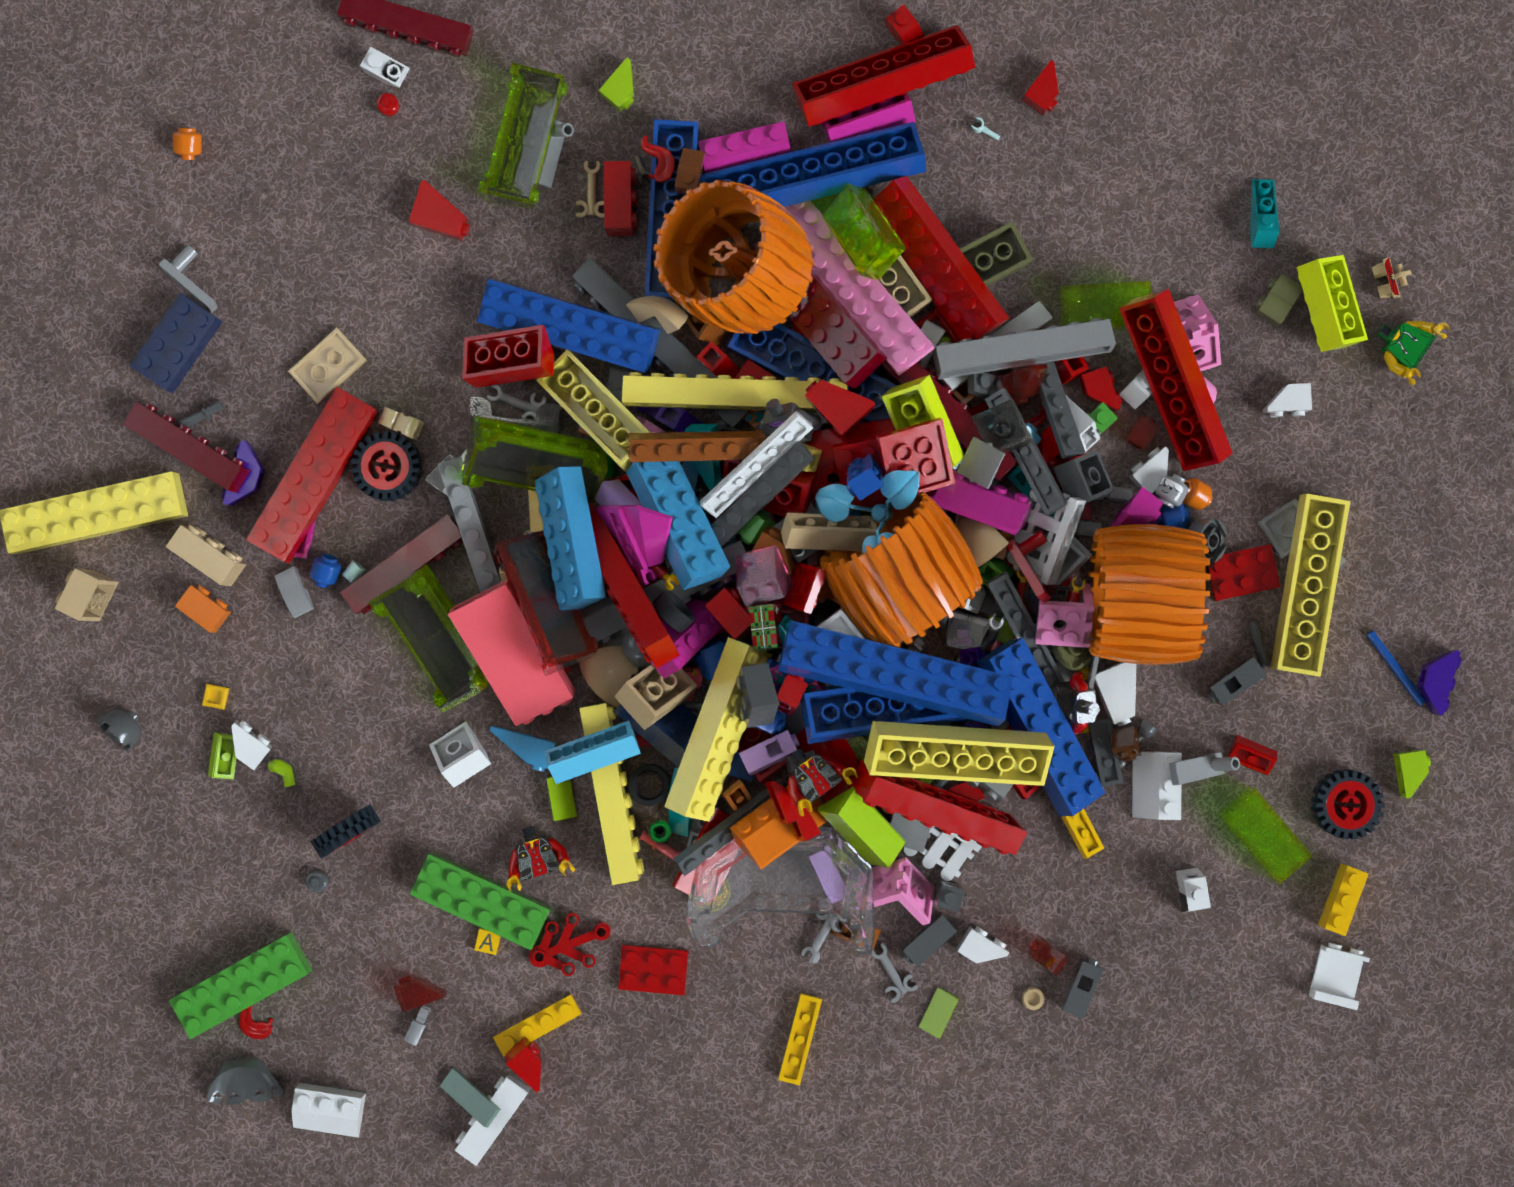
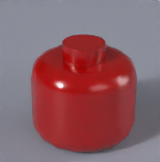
[376,93,400,117]

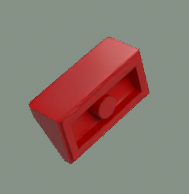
[1228,735,1278,776]

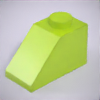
[599,57,634,112]
[1393,749,1431,798]

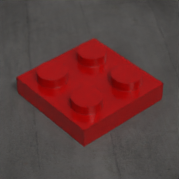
[782,562,826,614]

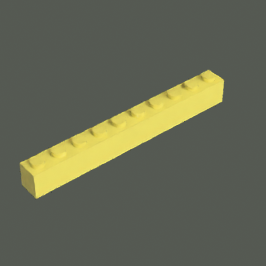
[622,372,848,412]

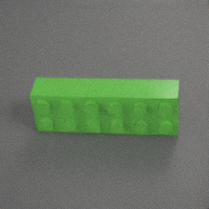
[410,851,552,950]
[169,932,313,1039]

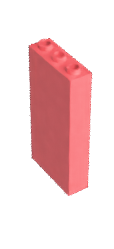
[448,578,576,726]

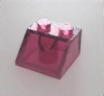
[736,546,794,607]

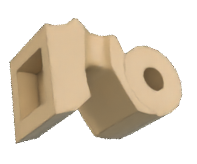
[378,407,424,441]

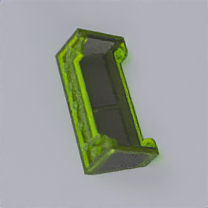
[478,63,568,209]
[461,415,608,505]
[369,564,490,713]

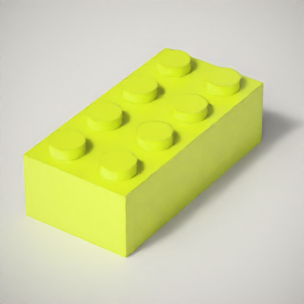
[1297,255,1368,352]
[881,375,964,467]

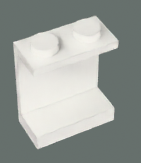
[1309,942,1370,1010]

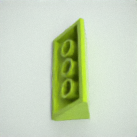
[817,787,905,868]

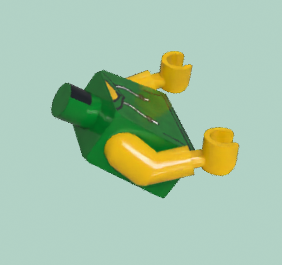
[1377,321,1450,385]

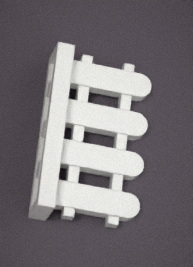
[1007,490,1086,585]
[904,826,982,881]

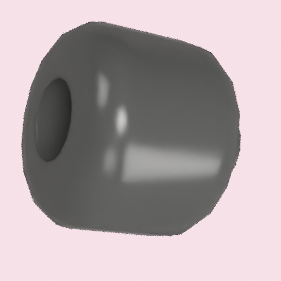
[306,870,330,893]

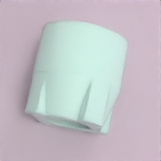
[342,560,367,583]

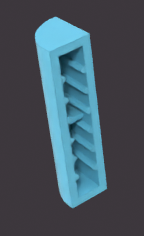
[544,721,641,784]

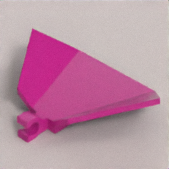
[596,505,673,585]

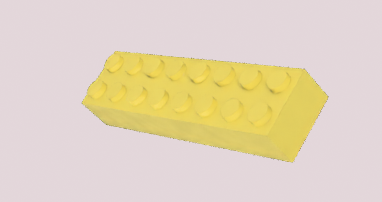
[0,472,188,554]
[1270,494,1350,677]
[664,637,772,822]
[579,703,644,885]
[864,721,1055,786]

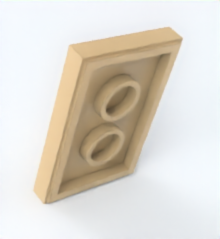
[288,328,367,404]

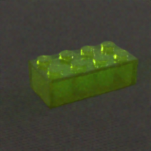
[822,183,906,281]
[1059,281,1151,331]
[1216,786,1313,885]

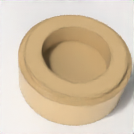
[1022,987,1044,1010]

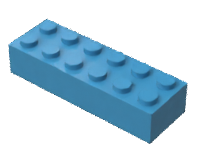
[626,461,730,590]
[535,467,606,610]

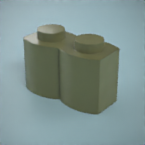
[1255,273,1303,327]

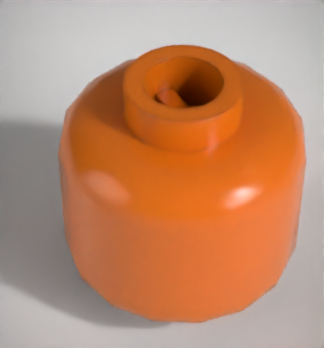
[172,128,202,160]
[1182,478,1212,510]

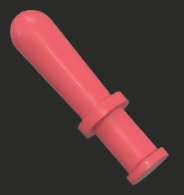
[639,830,681,860]

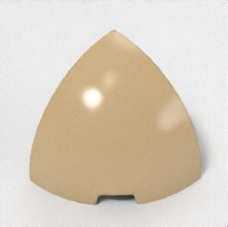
[626,296,688,334]
[956,516,1009,567]
[579,646,639,708]

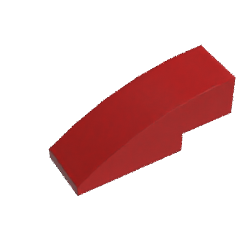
[765,781,821,841]

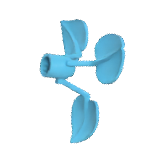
[815,470,919,553]

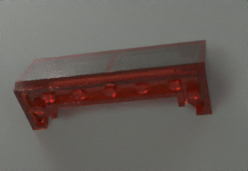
[493,530,598,676]

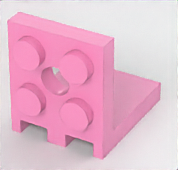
[1174,294,1221,371]
[1035,583,1094,648]
[856,857,935,925]

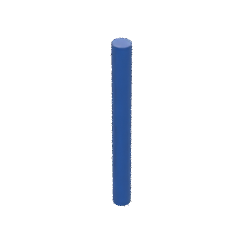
[1366,630,1426,706]

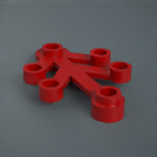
[529,912,611,976]

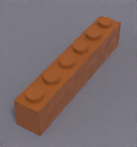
[628,431,767,462]

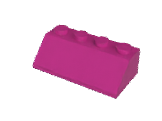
[821,92,916,143]
[698,122,791,174]
[933,470,1033,535]
[636,598,723,679]

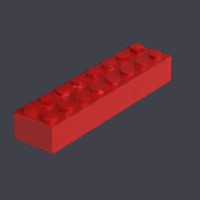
[792,25,975,127]
[865,176,1010,340]
[1119,288,1233,472]
[246,387,379,564]
[588,502,680,669]
[851,759,1028,855]

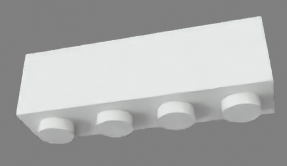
[455,1074,530,1166]

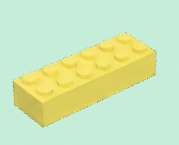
[536,350,650,472]

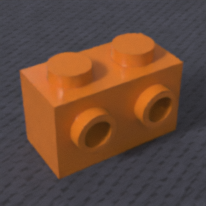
[175,584,231,633]

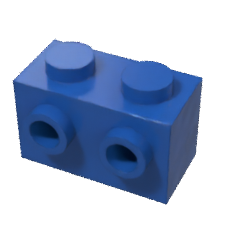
[846,453,883,500]

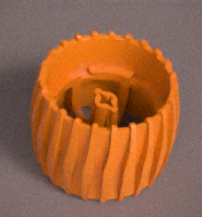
[653,180,814,334]
[820,492,983,648]
[1088,524,1211,665]

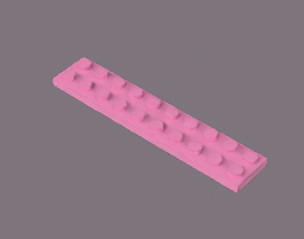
[784,201,935,376]

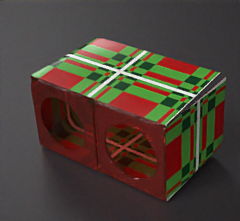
[749,604,783,652]

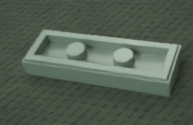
[440,1068,501,1128]

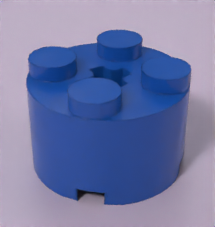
[693,634,734,680]

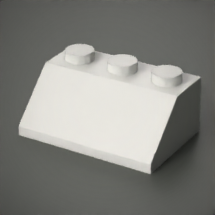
[1132,751,1182,820]
[292,1083,366,1138]

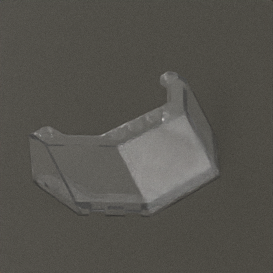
[684,827,875,954]

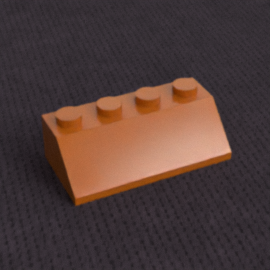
[730,786,827,870]

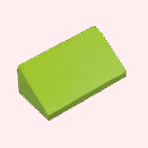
[208,732,237,779]
[547,776,577,821]
[919,987,959,1039]

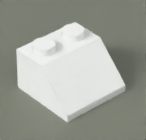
[429,722,491,787]

